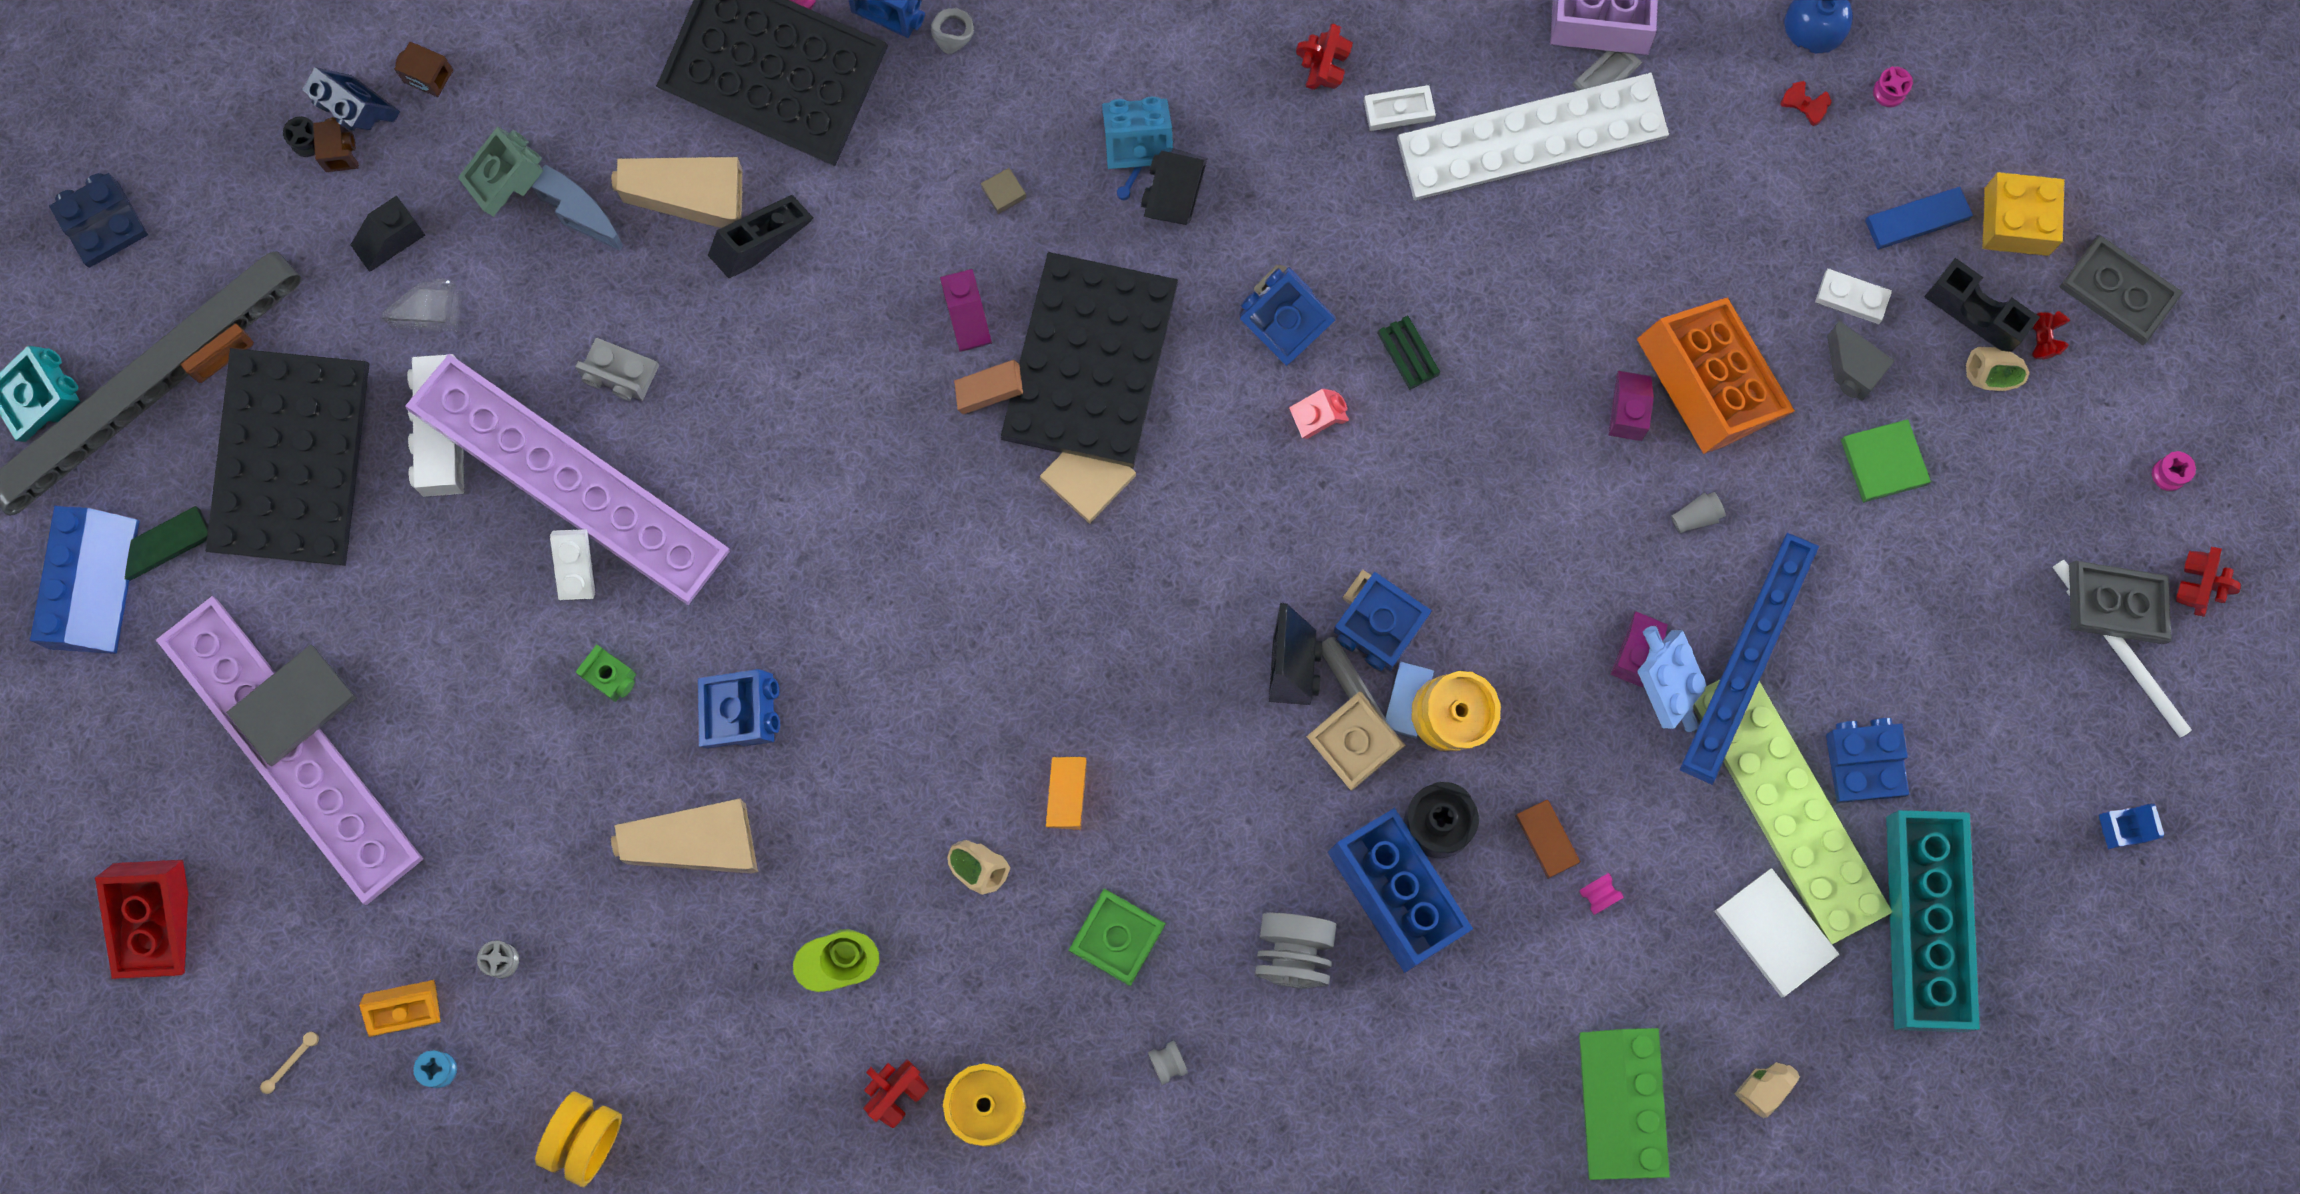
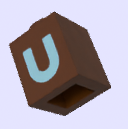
[394,42,453,97]

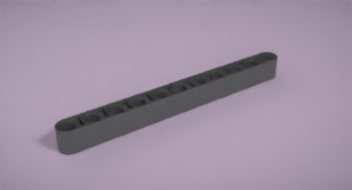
[0,251,301,516]

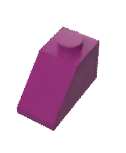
[940,269,992,352]
[1608,371,1654,441]
[1610,611,1668,688]

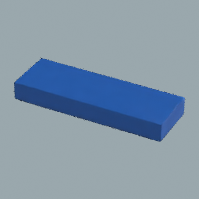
[1865,186,1973,250]

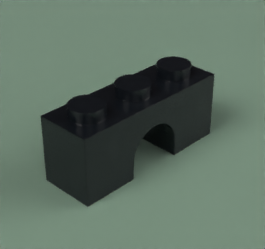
[1924,258,2040,352]

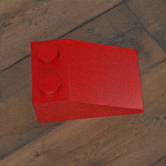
[95,860,188,979]

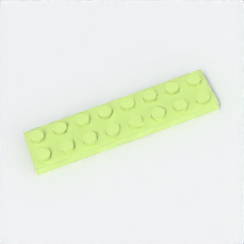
[1693,680,1892,945]

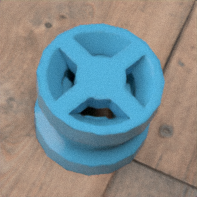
[413,1050,457,1088]

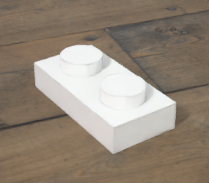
[1364,85,1436,131]
[1815,269,1892,324]
[550,529,595,600]

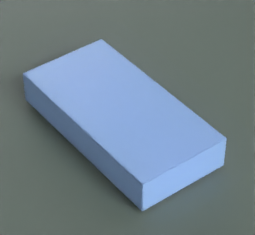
[1385,661,1434,739]

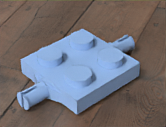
[1637,626,1707,732]

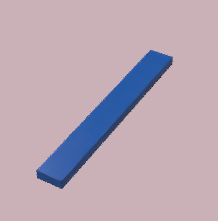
[1680,533,1819,785]

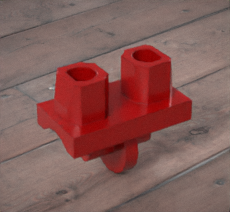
[1296,23,1353,90]
[2176,546,2241,617]
[863,1059,929,1128]

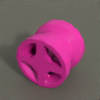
[1873,66,1913,107]
[2152,451,2196,491]
[1579,873,1624,915]

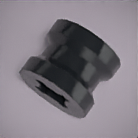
[283,116,315,157]

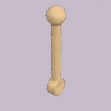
[260,1032,319,1094]

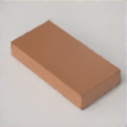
[954,360,1023,414]

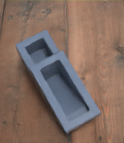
[532,165,623,251]

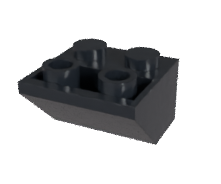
[1141,147,1208,225]

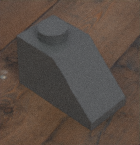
[1827,320,1895,401]

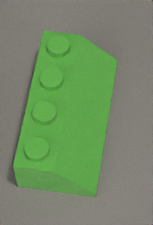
[1579,1028,1670,1180]

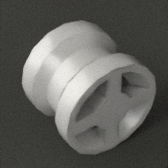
[477,940,519,979]
[1148,1041,1188,1085]

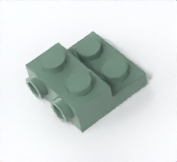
[458,126,544,217]

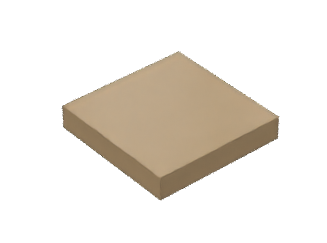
[1040,452,1136,524]
[1306,692,1406,790]

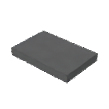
[2059,234,2184,345]
[2069,560,2171,644]
[226,644,356,766]

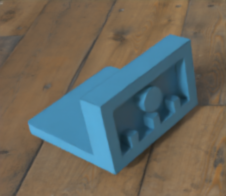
[1102,96,1173,169]

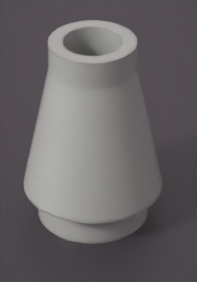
[1671,492,1726,534]

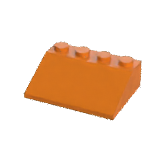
[1637,297,1795,454]

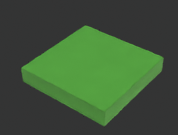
[1841,419,1931,503]
[1069,889,1166,987]

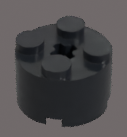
[1404,782,1479,858]

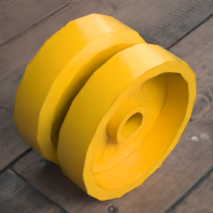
[1411,671,1501,752]
[943,1064,1026,1147]
[535,1091,622,1187]

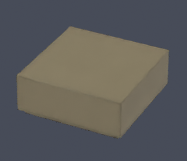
[981,168,1026,214]

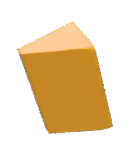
[1046,757,1087,830]
[359,980,440,1037]

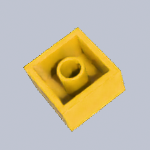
[1983,172,2064,256]

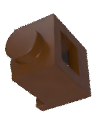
[313,117,359,172]

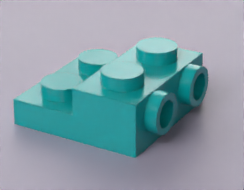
[0,346,80,442]

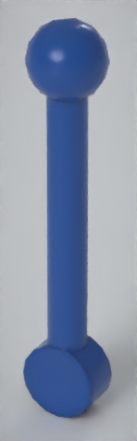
[1117,166,1143,201]

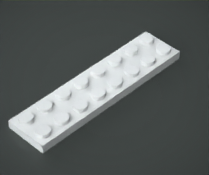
[1397,73,1669,200]

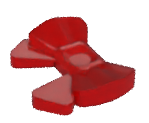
[1781,81,1832,126]
[2032,311,2070,360]

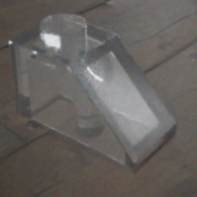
[382,278,463,332]

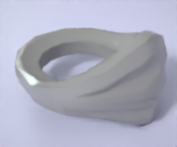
[931,8,974,55]

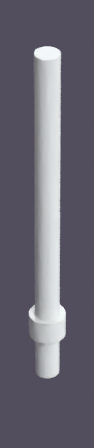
[2052,560,2192,738]

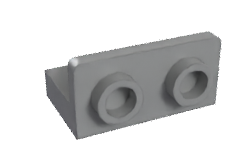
[575,337,660,401]

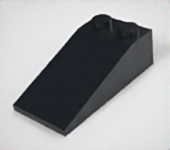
[1269,603,1322,705]

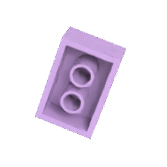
[1550,0,1658,55]

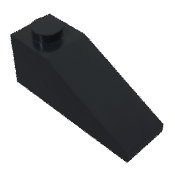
[708,194,813,279]

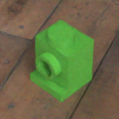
[575,645,637,702]

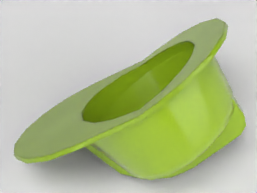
[793,929,879,992]

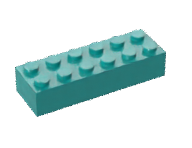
[1886,810,1980,1032]

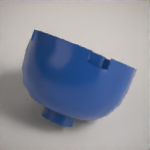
[1784,0,1853,54]

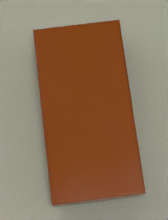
[180,323,254,383]
[1515,799,1581,879]

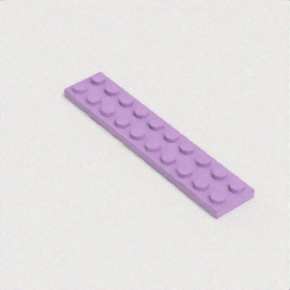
[406,354,730,605]
[156,596,423,905]

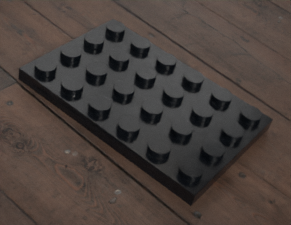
[656,0,888,167]
[1001,252,1178,469]
[206,348,370,566]

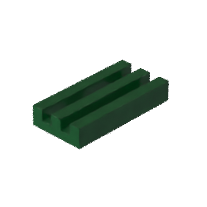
[1378,315,1440,390]

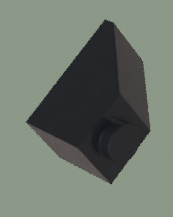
[350,195,425,272]

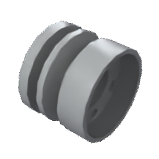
[1254,913,1337,989]

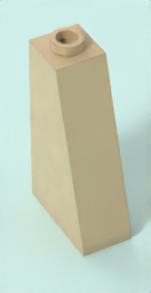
[612,157,743,228]
[611,798,758,873]

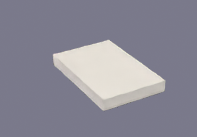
[1714,868,1840,998]

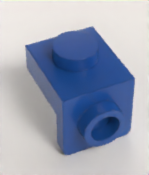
[2098,803,2164,849]

